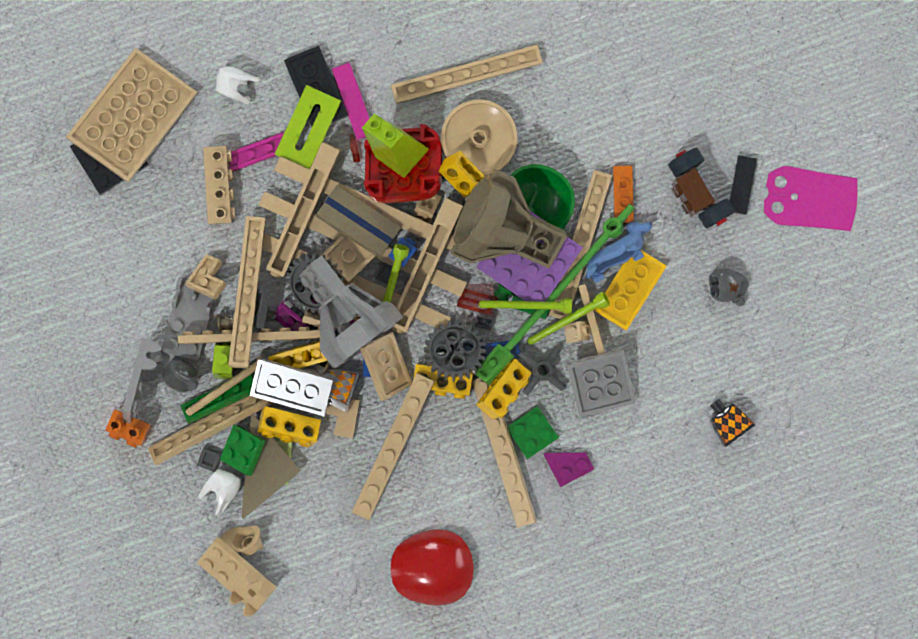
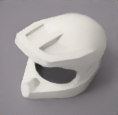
[216,66,261,105]
[198,469,241,516]

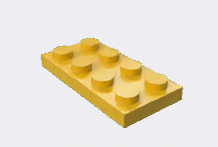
[594,250,667,331]

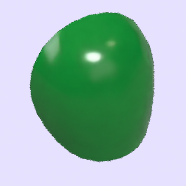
[508,164,575,229]

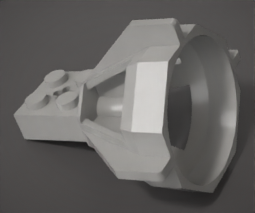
[299,255,403,368]

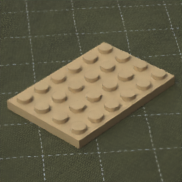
[66,48,197,183]

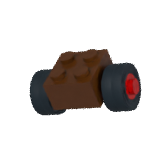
[668,147,735,229]

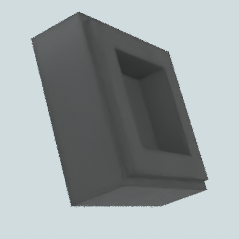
[197,447,221,472]

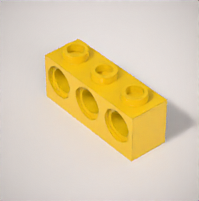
[439,151,485,198]
[268,340,327,368]
[476,358,532,420]
[413,364,473,399]
[257,406,321,447]

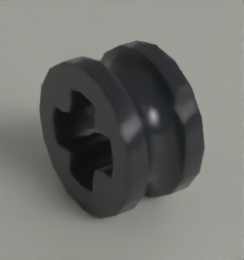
[474,316,493,330]

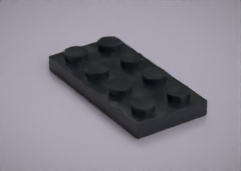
[284,46,348,127]

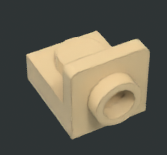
[413,194,441,223]
[564,321,591,343]

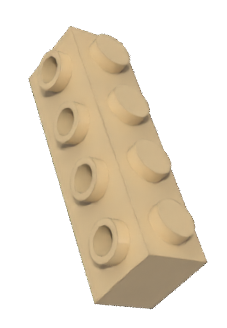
[203,146,236,225]

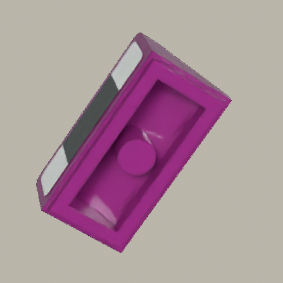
[273,299,314,331]

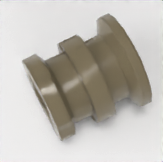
[217,314,234,333]

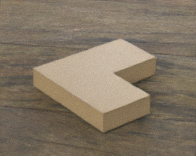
[185,254,227,300]
[326,399,360,438]

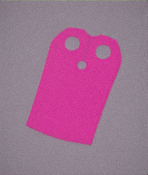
[764,166,858,231]

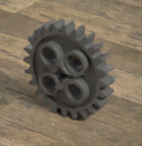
[285,252,345,315]
[424,320,486,382]

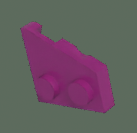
[543,452,595,487]

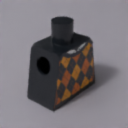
[710,399,755,447]

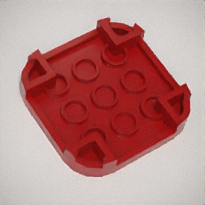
[364,124,442,203]

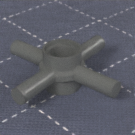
[517,346,566,396]

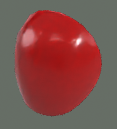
[390,529,474,606]

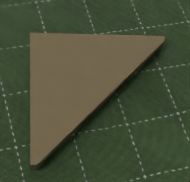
[241,414,301,519]

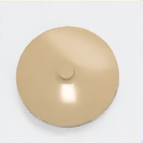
[441,100,517,176]

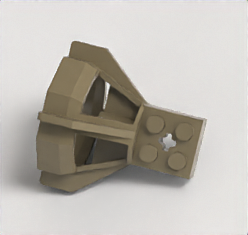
[450,169,568,269]

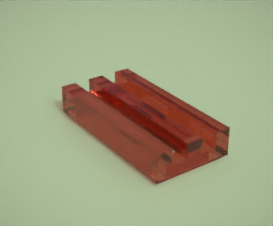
[457,289,498,316]

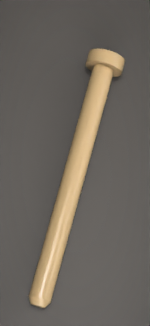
[185,356,261,416]

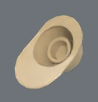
[221,526,263,556]

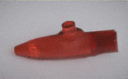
[350,134,360,163]

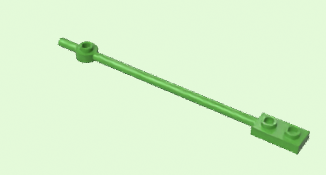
[476,204,635,385]

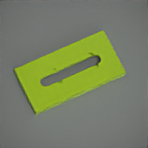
[274,85,342,169]

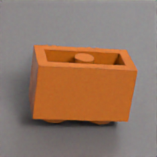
[105,409,152,448]

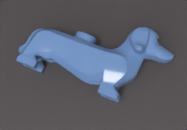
[586,221,652,283]

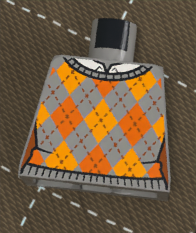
[327,369,359,413]

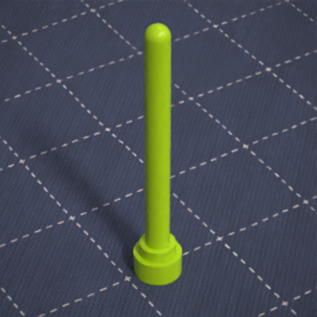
[383,244,410,303]
[527,292,610,345]
[479,298,572,314]

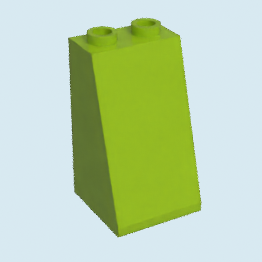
[362,113,429,178]

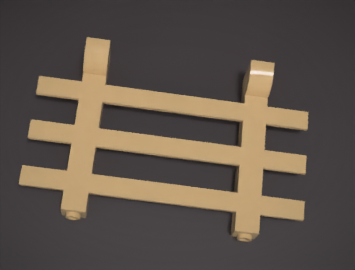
[259,142,467,334]

